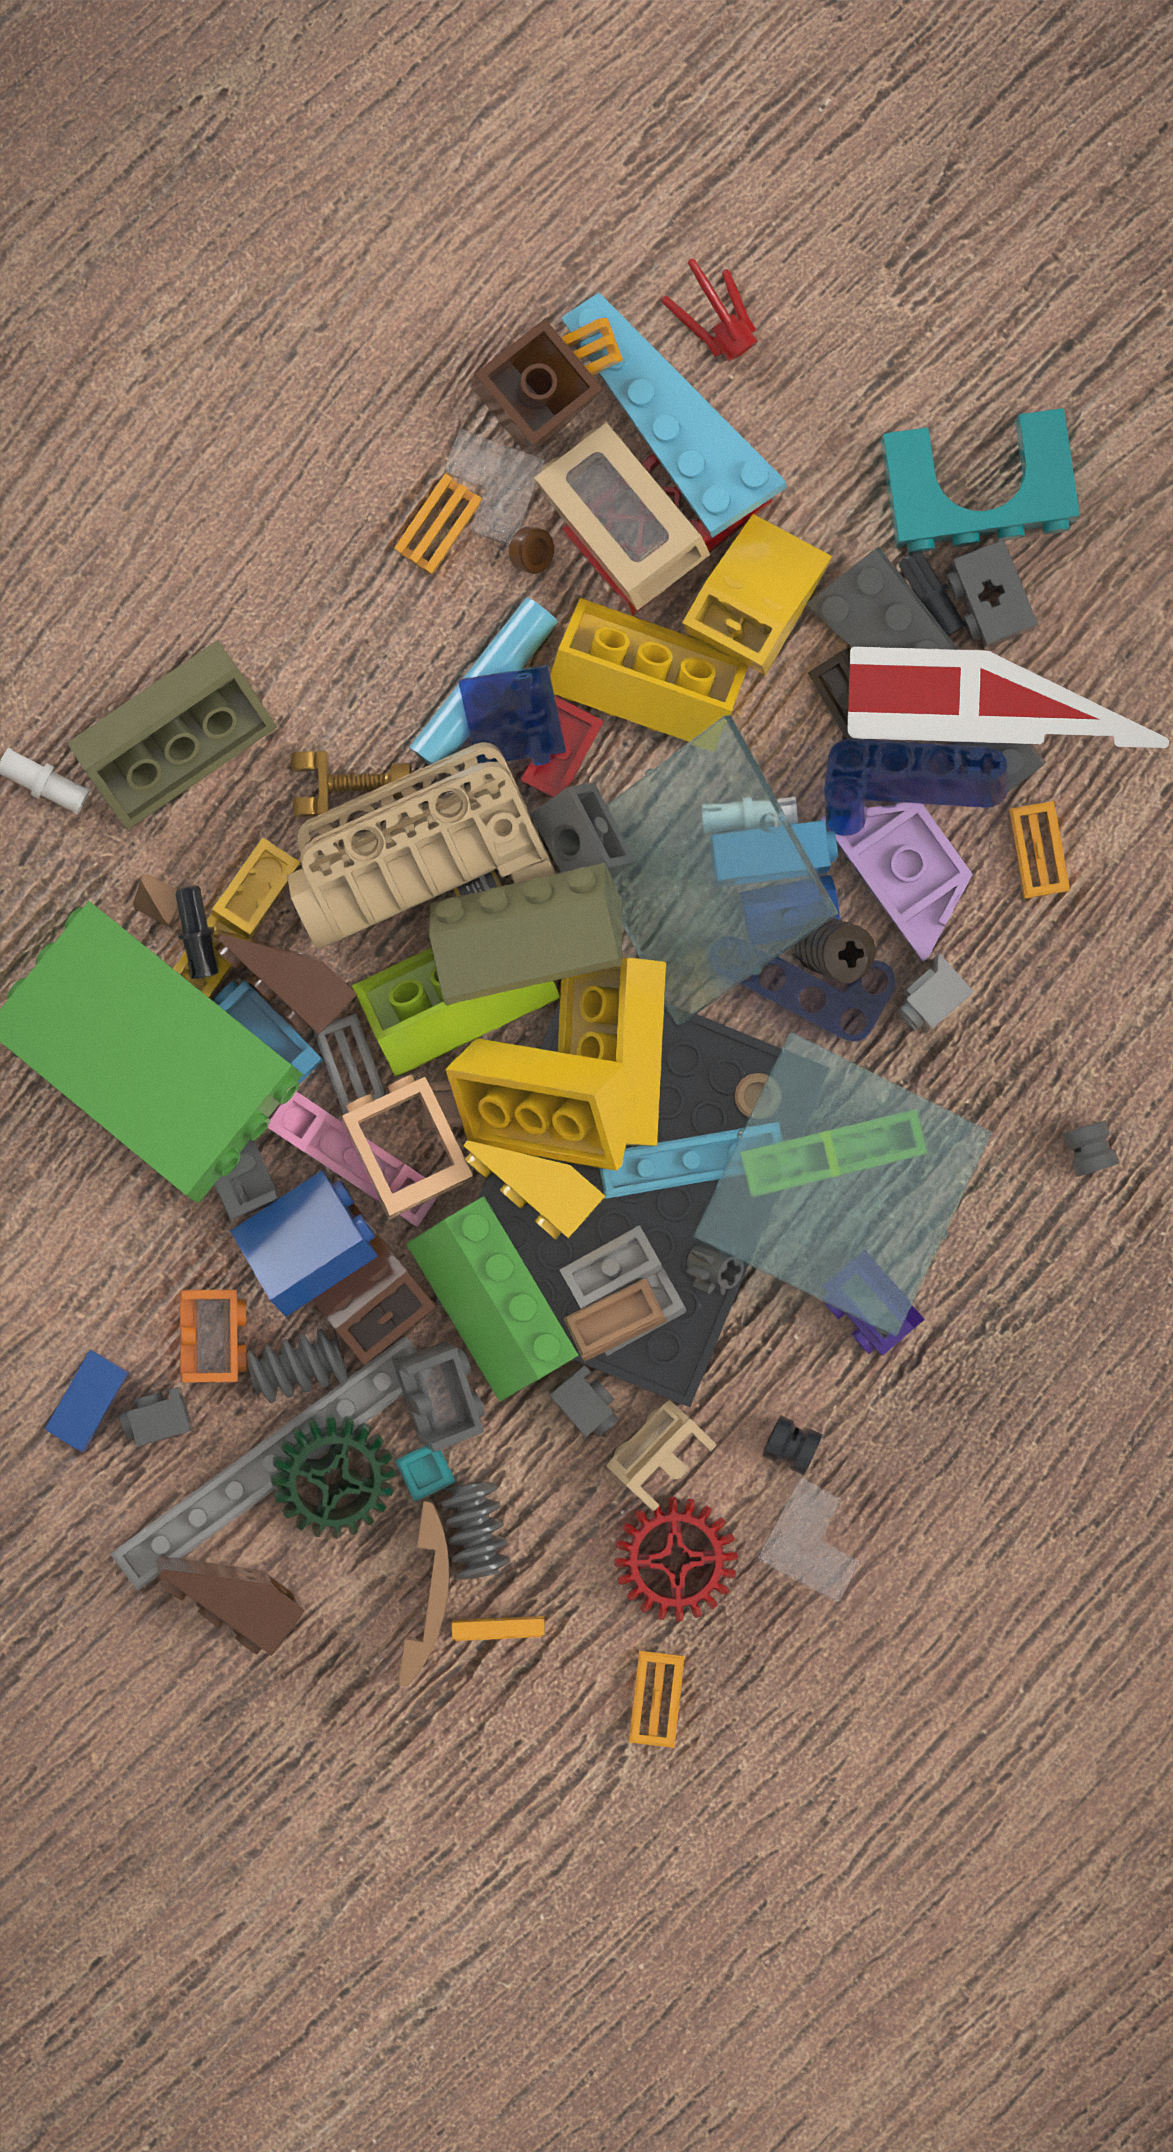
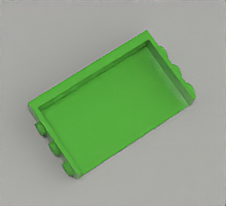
[0,901,303,1203]

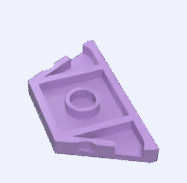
[820,800,973,962]

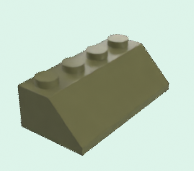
[67,640,277,830]
[429,863,622,1005]

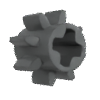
[687,1236,744,1295]

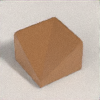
[133,874,179,928]

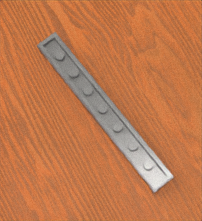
[111,1336,433,1591]

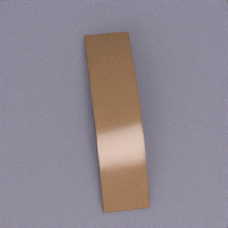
[398,1500,450,1686]

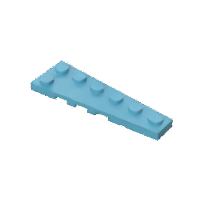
[561,293,787,537]

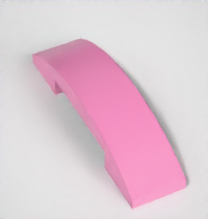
[267,1092,437,1227]

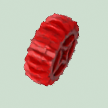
[614,1497,738,1622]

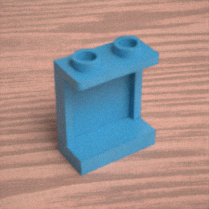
[214,980,324,1085]

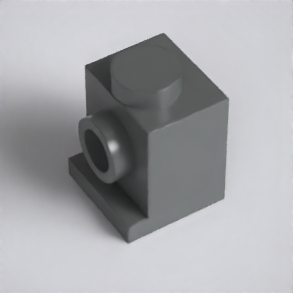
[550,1365,620,1437]
[120,1386,194,1447]

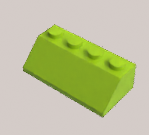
[352,947,560,1077]

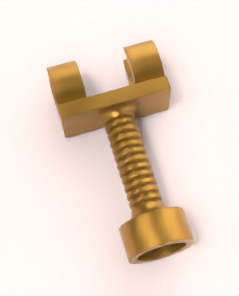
[291,751,412,817]

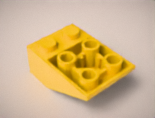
[682,514,833,676]
[463,1141,605,1240]

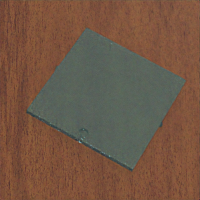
[607,715,839,1025]
[693,1032,992,1337]

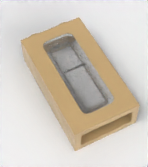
[534,422,710,610]

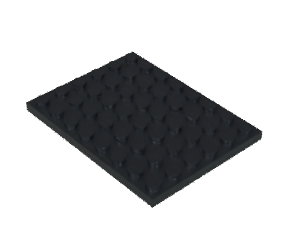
[436,1001,829,1407]

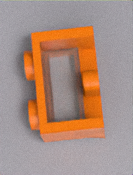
[180,1290,246,1383]

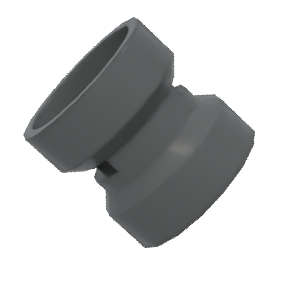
[1062,1120,1120,1177]

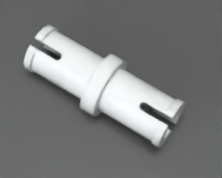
[0,748,90,815]

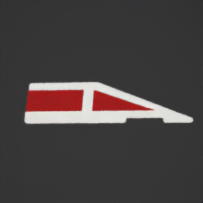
[848,647,1169,748]

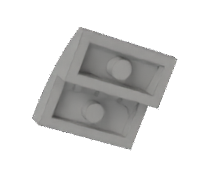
[560,1225,687,1356]

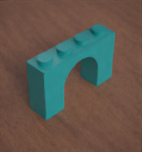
[880,408,1080,553]

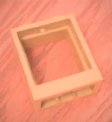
[341,1075,473,1220]

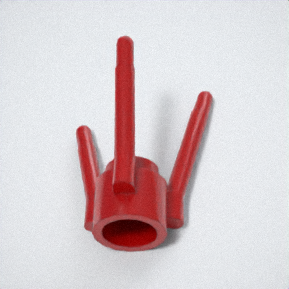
[661,258,758,362]

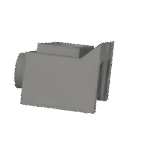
[897,953,974,1033]

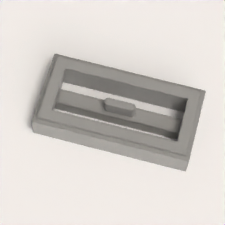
[314,1014,386,1115]

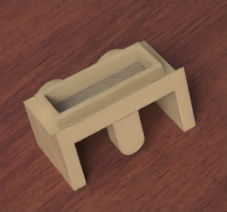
[606,1400,717,1512]

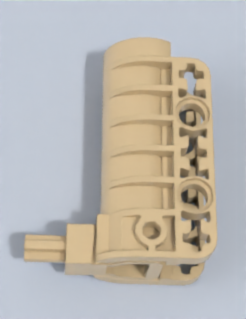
[287,742,557,950]

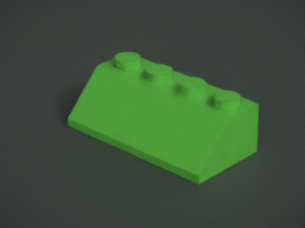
[406,1196,579,1402]

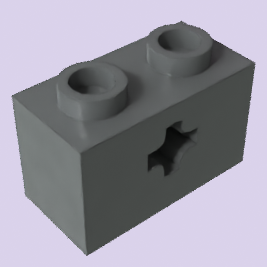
[946,539,1038,650]

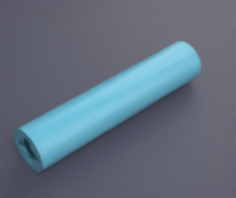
[409,597,559,765]

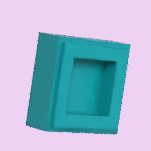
[395,1446,456,1502]

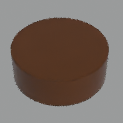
[509,526,554,574]

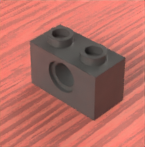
[531,782,635,878]

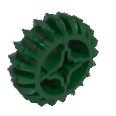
[270,1414,396,1539]

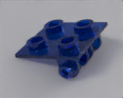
[458,665,566,765]

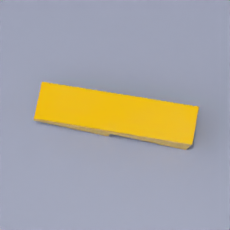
[173,837,300,999]

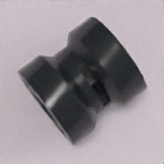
[762,1415,823,1475]

